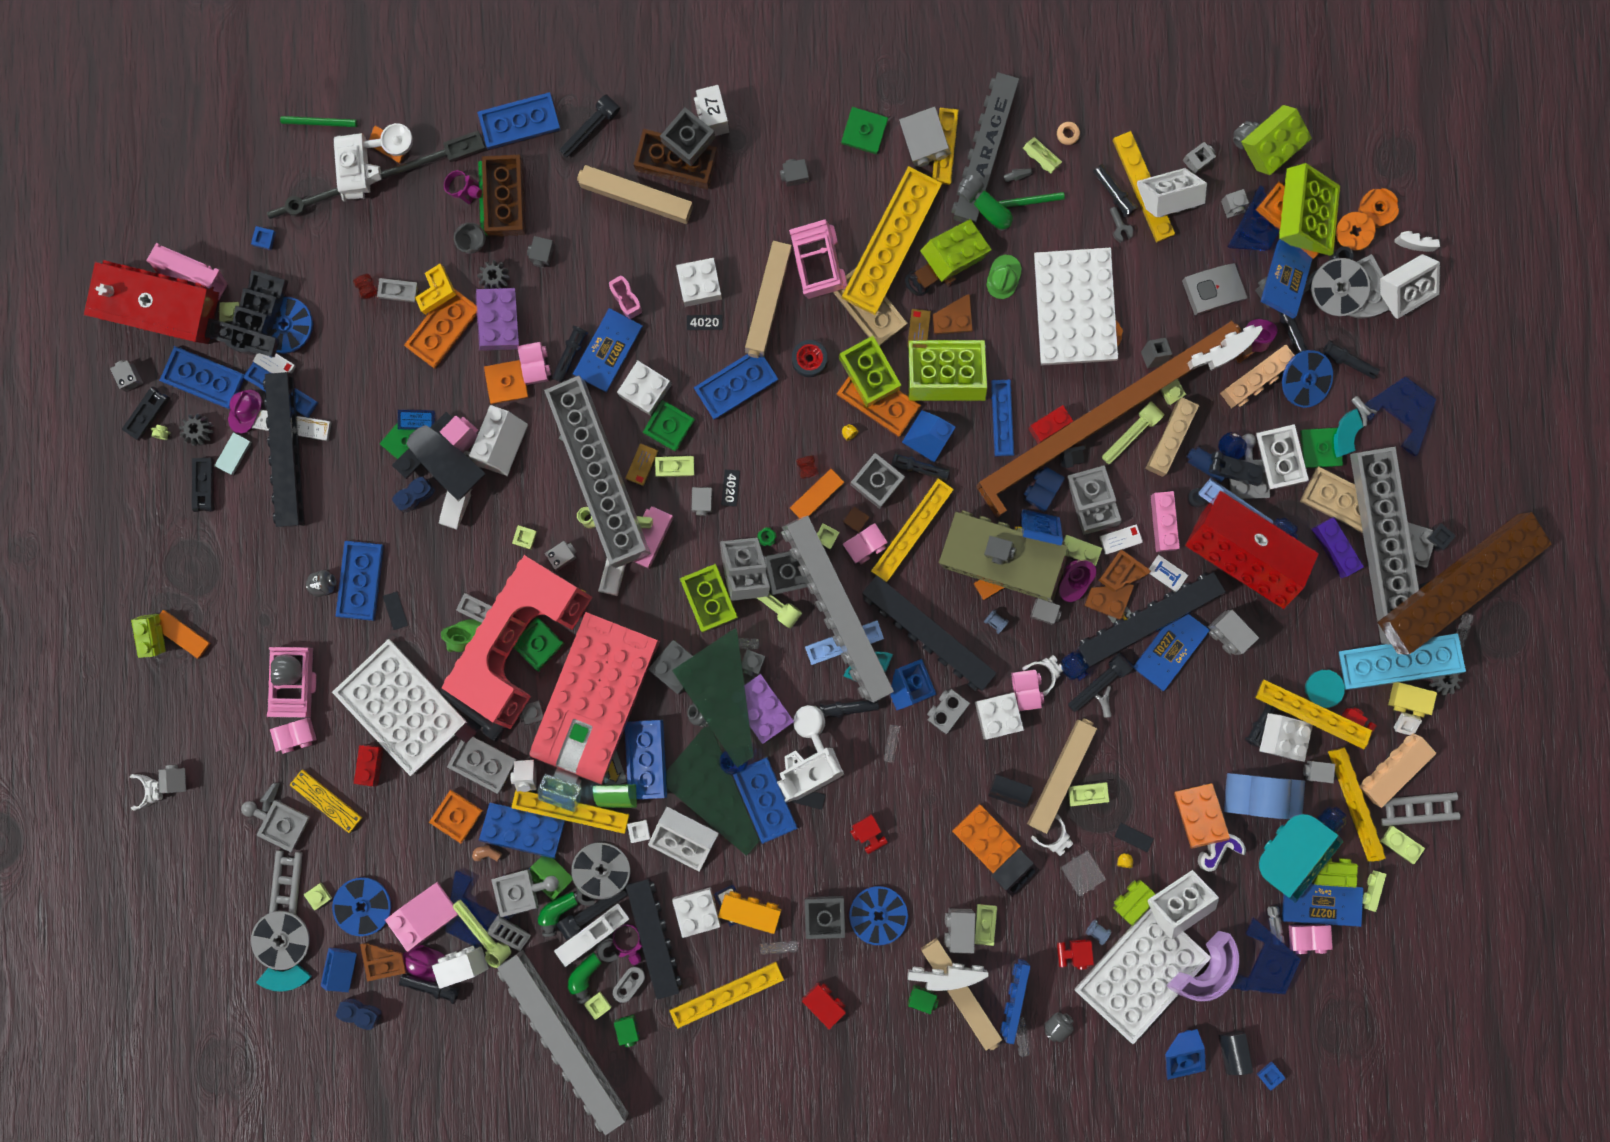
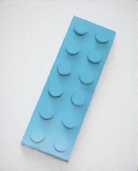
[1338,634,1466,690]

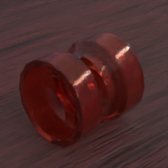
[353,273,378,299]
[796,455,819,479]

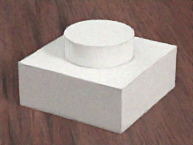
[1394,712,1422,735]
[627,820,651,843]

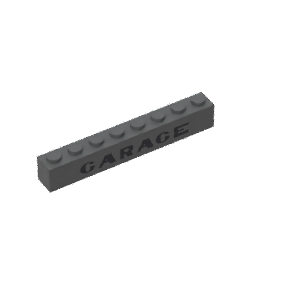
[951,72,1019,225]

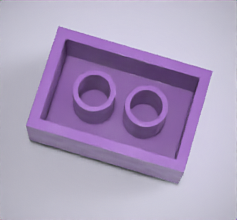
[476,288,519,351]
[729,674,794,744]

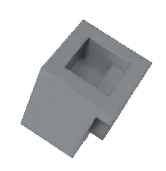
[1183,142,1216,174]
[1221,189,1249,219]

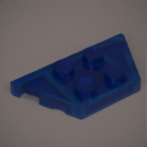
[1227,185,1280,251]

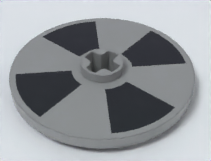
[1311,258,1370,316]
[571,843,630,899]
[251,911,310,970]

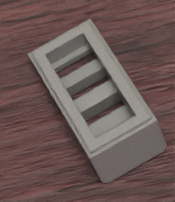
[487,914,531,951]

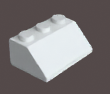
[1137,168,1207,217]
[1380,254,1440,319]
[469,405,528,476]
[1256,424,1308,490]
[648,807,719,872]
[1148,870,1219,940]

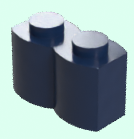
[1024,466,1065,512]
[392,477,435,513]
[336,998,382,1030]

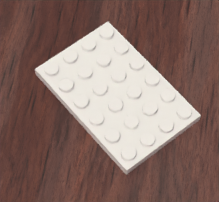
[1034,248,1118,365]
[332,639,467,776]
[1074,907,1211,1044]

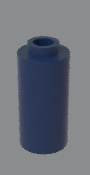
[1187,447,1225,483]

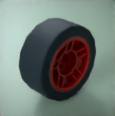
[792,340,828,377]

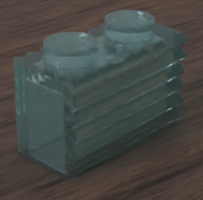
[538,774,581,812]

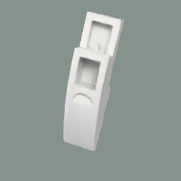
[1187,325,1262,371]
[439,451,480,530]
[554,904,629,967]
[907,963,988,991]

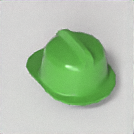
[987,255,1022,299]
[441,619,482,652]

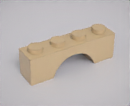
[1145,397,1199,477]

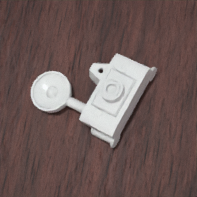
[334,123,413,202]
[777,705,844,802]

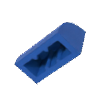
[321,948,357,993]

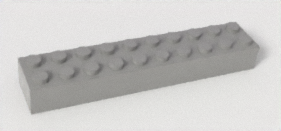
[544,376,651,569]
[1350,447,1419,645]
[781,516,894,702]
[497,950,629,1135]

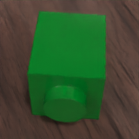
[907,985,939,1015]
[614,1014,640,1047]

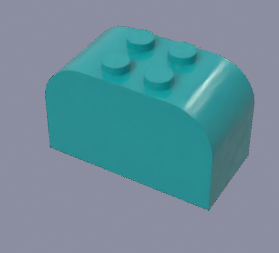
[1259,814,1344,903]

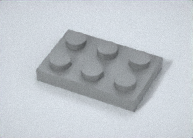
[1408,522,1434,568]
[447,736,517,794]

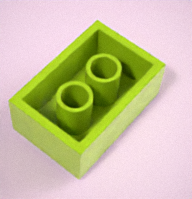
[1241,105,1312,175]
[920,219,991,282]
[839,336,901,407]
[680,564,738,633]

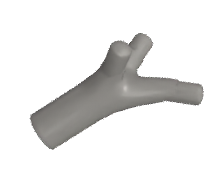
[1351,396,1377,426]
[1094,686,1111,718]

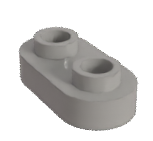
[613,966,645,1003]

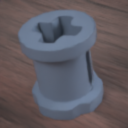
[984,609,1009,634]
[1085,920,1111,945]

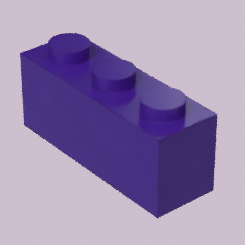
[1312,517,1364,578]

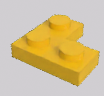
[415,264,456,315]

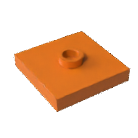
[484,360,529,405]
[429,790,483,844]

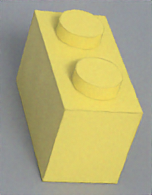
[1388,683,1437,718]

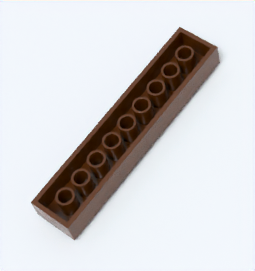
[1377,512,1552,654]

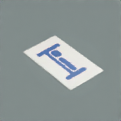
[1149,555,1188,592]

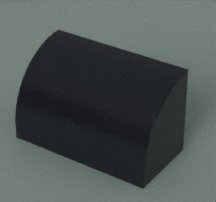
[988,774,1033,809]
[991,849,1039,897]
[1219,1031,1253,1075]

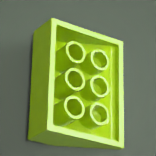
[1279,163,1340,256]
[908,340,987,401]

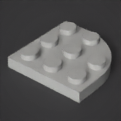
[1337,254,1389,318]

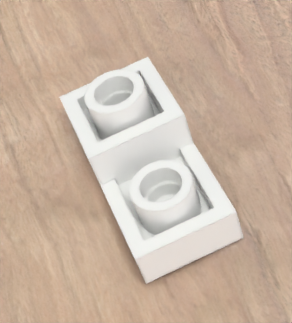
[1395,231,1440,251]

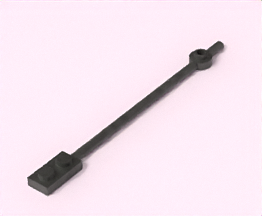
[267,130,486,219]

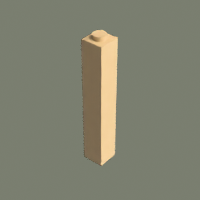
[577,165,693,224]
[745,241,791,358]
[1027,718,1097,834]
[920,938,1002,1051]

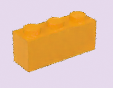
[718,891,781,934]

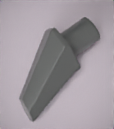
[1003,168,1033,182]
[260,783,280,812]

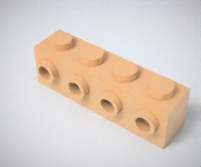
[1220,345,1295,408]
[1359,733,1436,808]

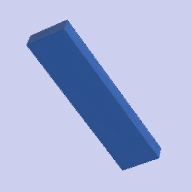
[243,362,318,418]
[991,380,1014,457]

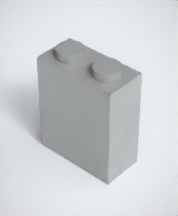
[899,107,951,167]

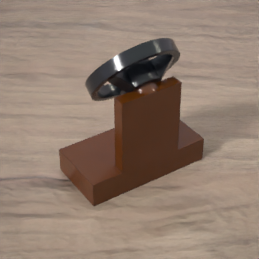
[905,263,956,296]

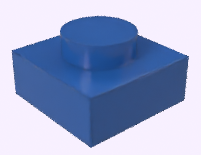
[251,226,276,250]
[1257,1062,1286,1091]

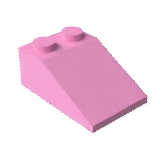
[385,882,458,952]

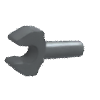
[1109,206,1133,243]

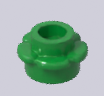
[757,527,776,546]

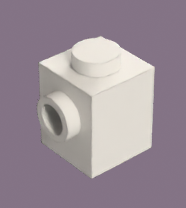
[511,760,537,792]

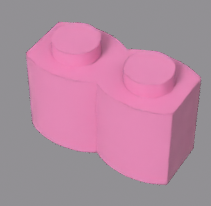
[609,276,642,319]
[518,342,551,385]
[843,523,888,565]
[1011,670,1044,711]
[270,718,317,754]
[1289,924,1332,954]

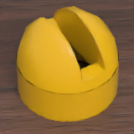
[842,424,859,441]
[1117,853,1133,868]

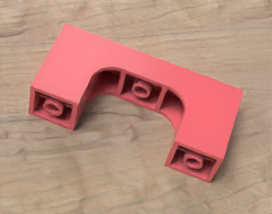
[442,555,592,729]

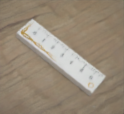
[252,410,331,441]

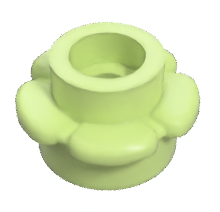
[151,425,171,440]

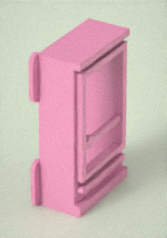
[789,219,847,299]
[146,243,228,300]
[267,647,316,717]

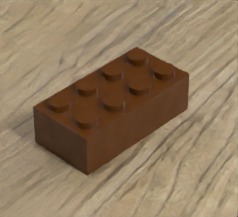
[633,129,718,190]
[482,155,526,237]

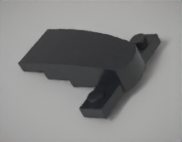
[205,270,288,357]
[392,412,486,502]

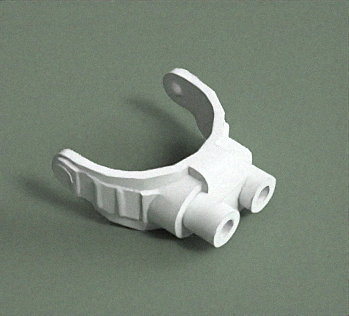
[1022,655,1065,696]
[130,774,163,810]
[1031,814,1073,856]

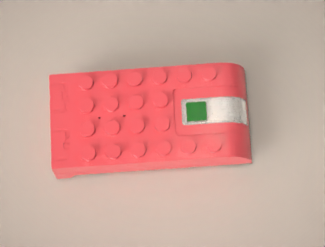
[530,612,660,785]

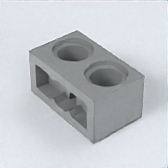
[927,689,970,734]

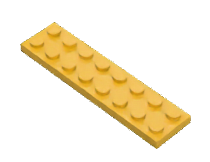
[841,166,942,315]

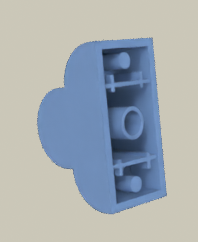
[1224,773,1305,819]

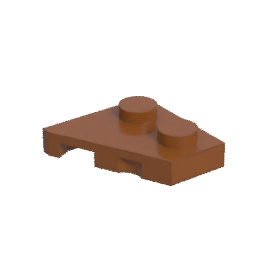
[933,294,972,335]
[1098,549,1151,592]
[1084,585,1134,620]
[360,943,407,982]

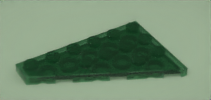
[672,628,754,768]
[666,725,759,856]

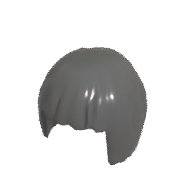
[453,223,486,254]
[270,655,302,686]

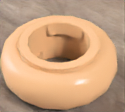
[1057,122,1080,145]

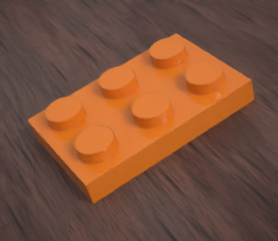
[1174,783,1230,849]
[952,804,1020,873]

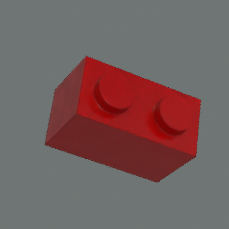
[1028,405,1073,444]
[354,745,384,786]
[802,982,846,1029]

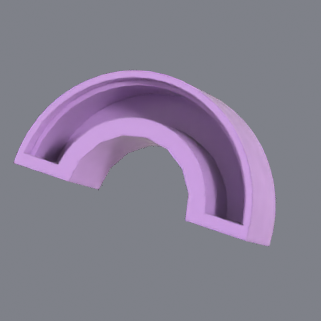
[1167,931,1239,1001]

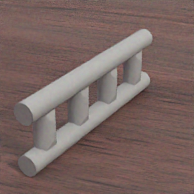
[1381,793,1460,826]
[269,850,303,915]

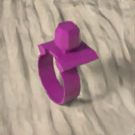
[444,170,483,205]
[613,924,642,965]

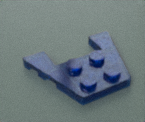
[1357,376,1436,456]
[445,870,515,948]
[1229,918,1301,994]

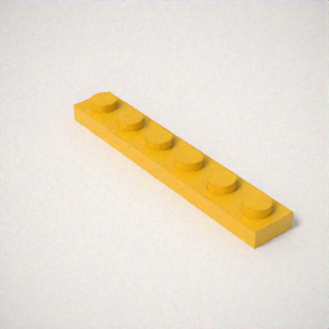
[1113,131,1175,243]
[871,478,954,583]
[1255,680,1372,749]
[1328,747,1385,862]
[512,791,630,834]
[669,962,784,1029]

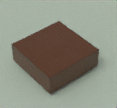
[843,507,869,533]

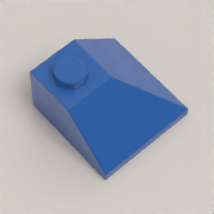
[902,410,955,462]
[890,659,936,710]
[1165,1029,1206,1080]

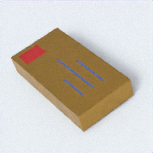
[907,309,931,348]
[625,444,658,486]

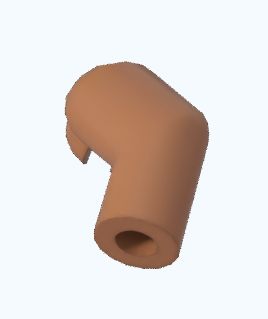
[472,845,502,862]

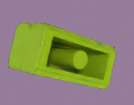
[131,614,166,658]
[1313,858,1358,888]
[1113,880,1156,926]

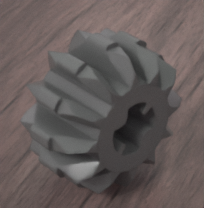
[477,260,510,289]
[179,414,214,446]
[1428,673,1463,695]

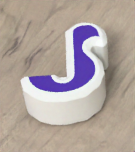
[1198,834,1246,871]

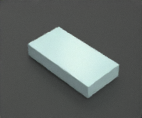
[215,433,252,475]

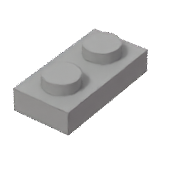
[377,278,419,303]
[456,593,492,623]

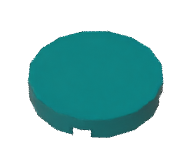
[1305,670,1345,708]

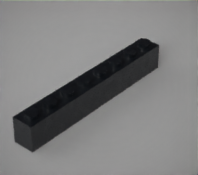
[263,372,305,528]
[1077,572,1225,669]
[862,575,996,691]

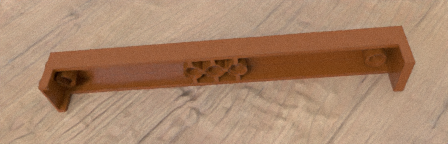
[976,321,1253,518]

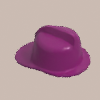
[1243,319,1278,355]
[228,390,262,434]
[1059,560,1096,602]
[404,945,444,982]

